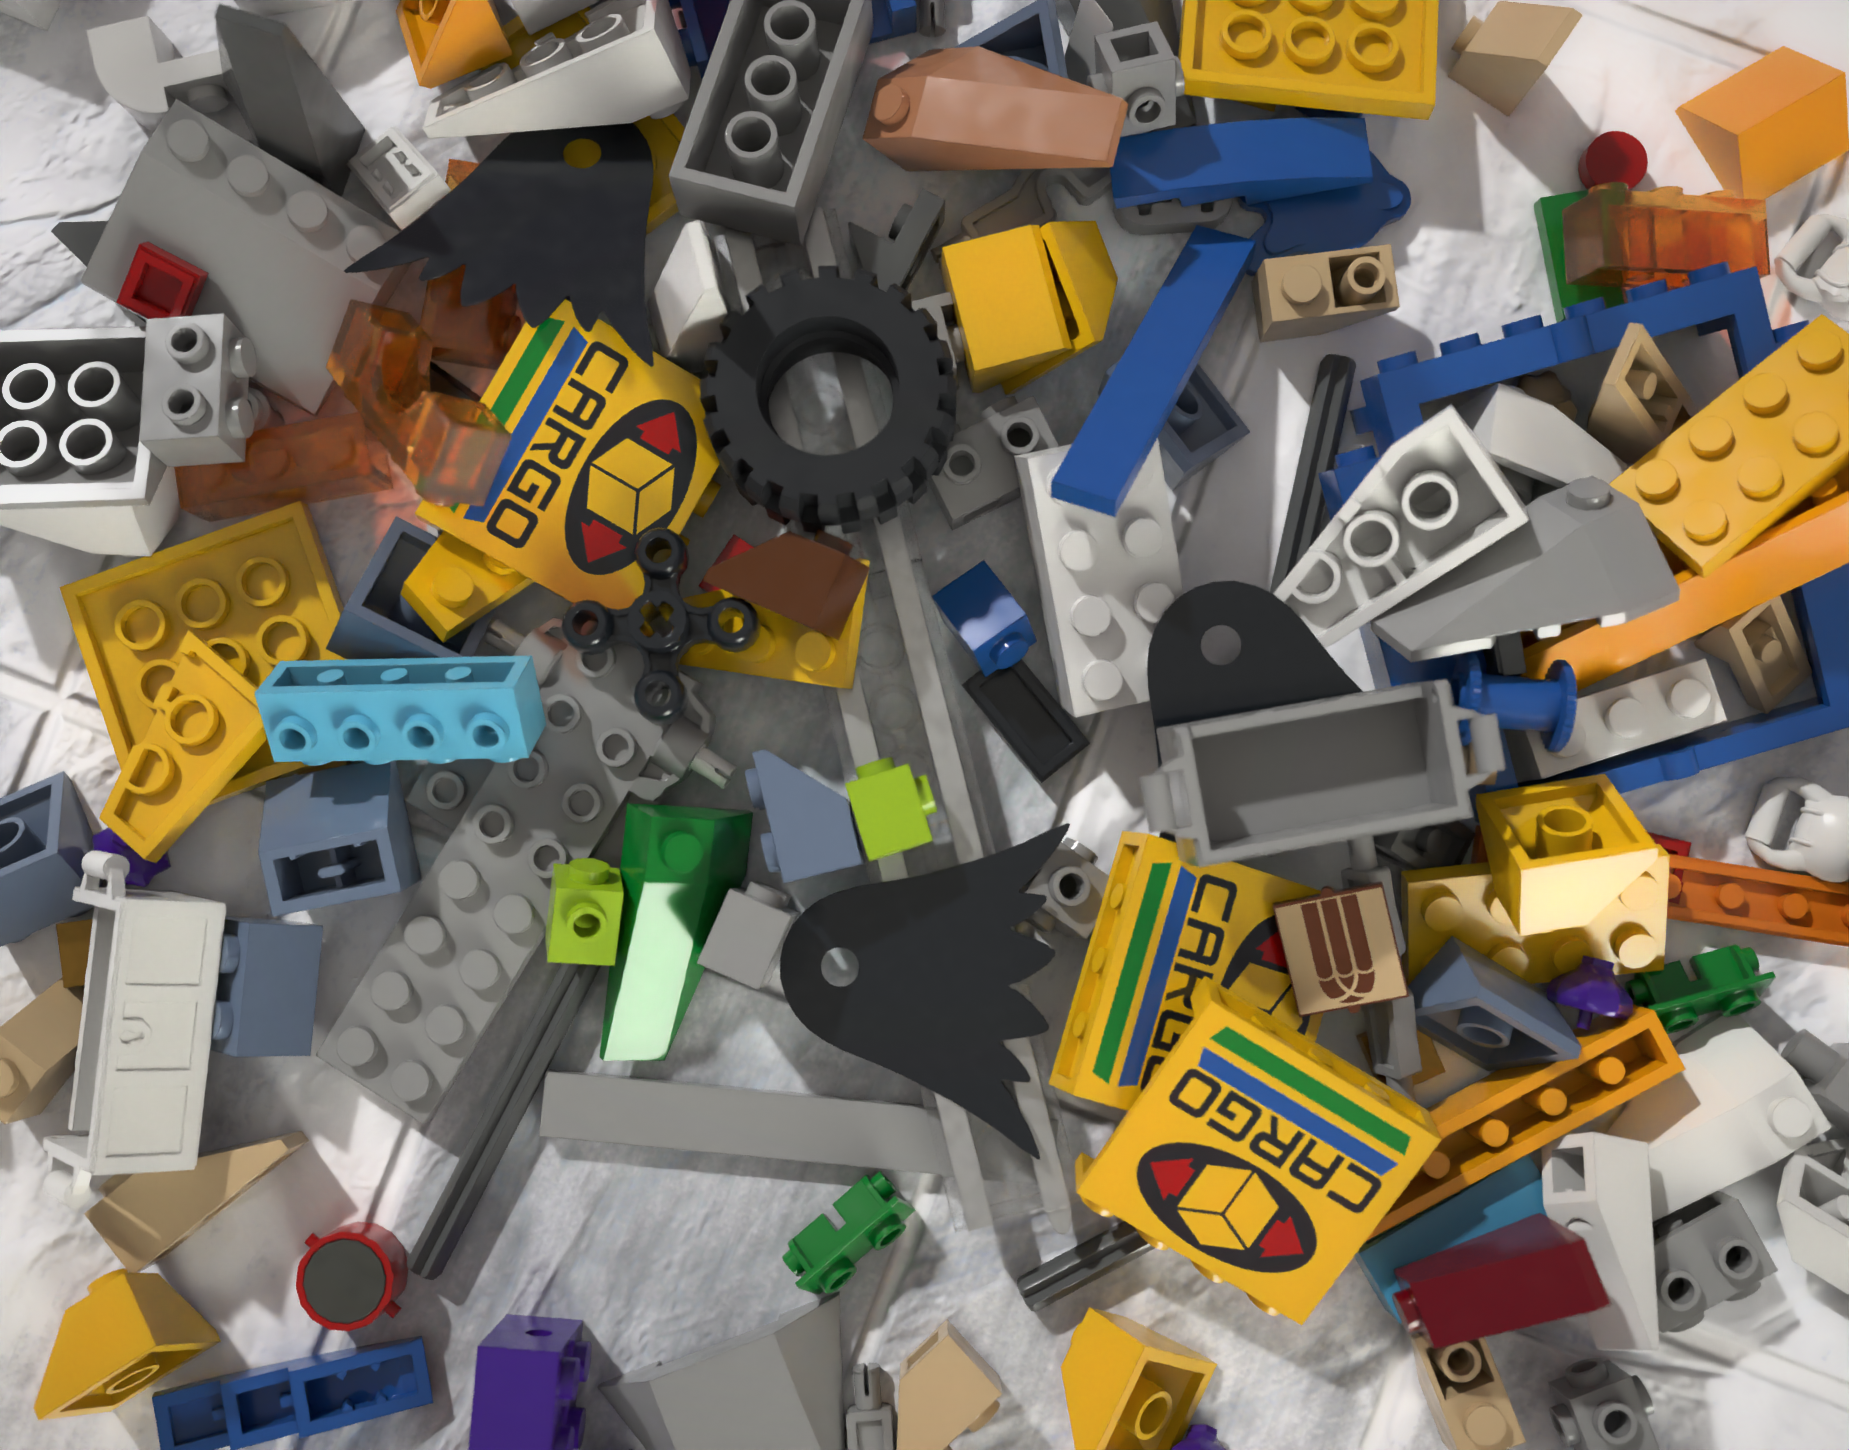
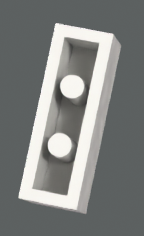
[1504,658,1727,782]

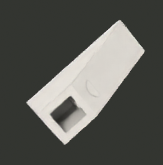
[1541,1132,1660,1351]

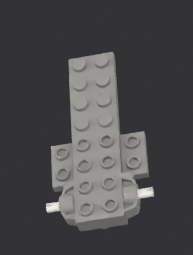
[315,618,737,1124]

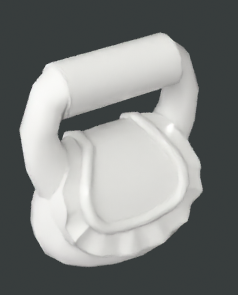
[1774,213,1849,322]
[1745,777,1849,883]

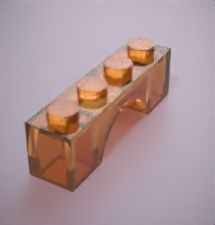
[326,299,512,507]

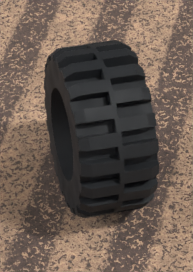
[700,266,956,534]

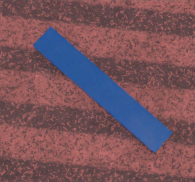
[1051,225,1256,517]

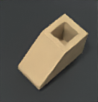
[1251,244,1400,342]
[897,1319,1002,1450]
[1411,1333,1526,1450]

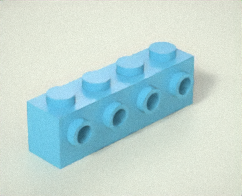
[254,655,546,766]

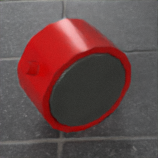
[296,1221,408,1331]

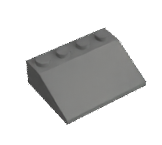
[81,99,412,417]
[0,326,167,510]

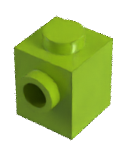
[845,757,938,862]
[545,858,624,966]

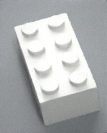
[1014,438,1184,717]

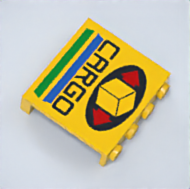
[414,299,721,610]
[1049,831,1325,1111]
[1075,976,1442,1325]

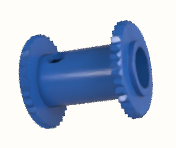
[1450,652,1577,753]

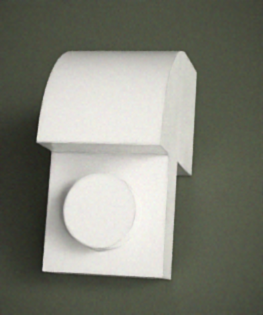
[86,16,234,131]

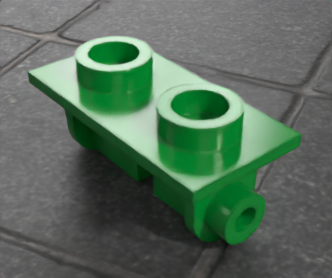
[1625,944,1776,1034]
[782,1171,916,1295]

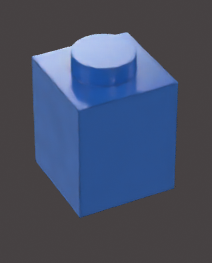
[931,560,1037,678]

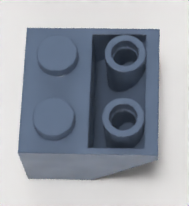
[745,749,866,883]
[258,760,422,917]
[210,916,323,1057]

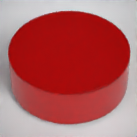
[1578,131,1648,199]

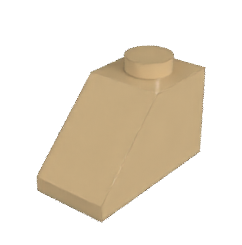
[1447,1,1583,117]
[0,978,85,1124]

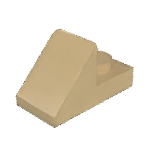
[1694,595,1813,714]

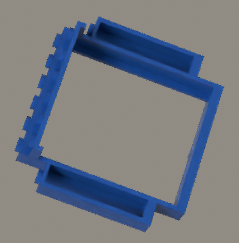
[1318,261,1849,824]

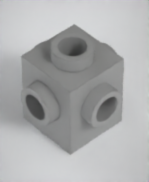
[1087,21,1185,137]
[1019,837,1109,939]
[1548,1358,1660,1450]

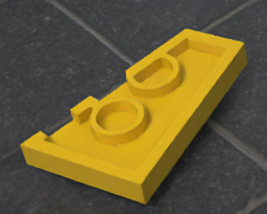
[401,531,534,643]
[672,558,870,689]

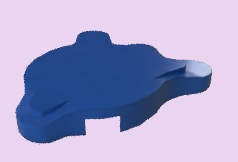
[1238,119,1411,276]

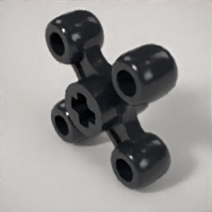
[561,528,761,725]

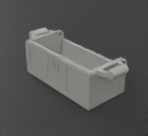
[1140,679,1506,867]

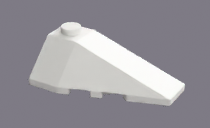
[1605,1012,1832,1222]

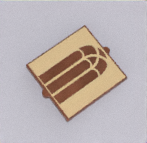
[1273,881,1409,1017]

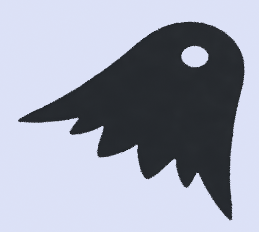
[344,123,654,367]
[1147,581,1363,857]
[780,823,1070,1159]

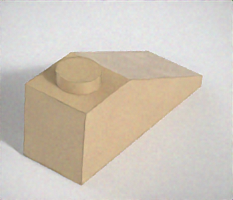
[1586,323,1699,464]
[84,1131,309,1273]

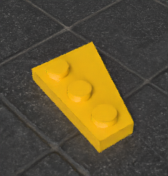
[99,630,267,863]

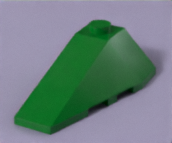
[599,803,753,1061]

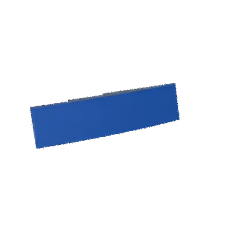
[1110,117,1373,209]
[152,1336,434,1450]

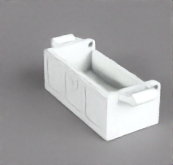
[42,850,227,1208]

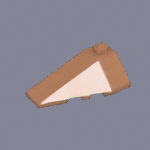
[862,46,1128,171]

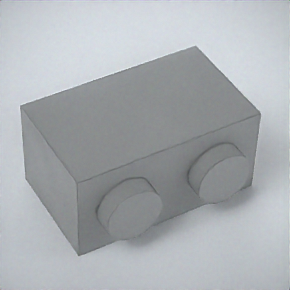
[697,881,800,990]

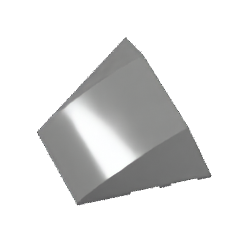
[597,1291,846,1450]

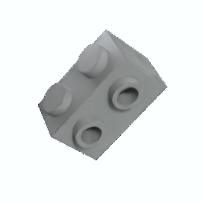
[139,313,257,467]
[927,395,1059,530]
[1652,1191,1778,1334]

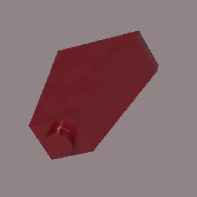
[1392,1213,1611,1349]

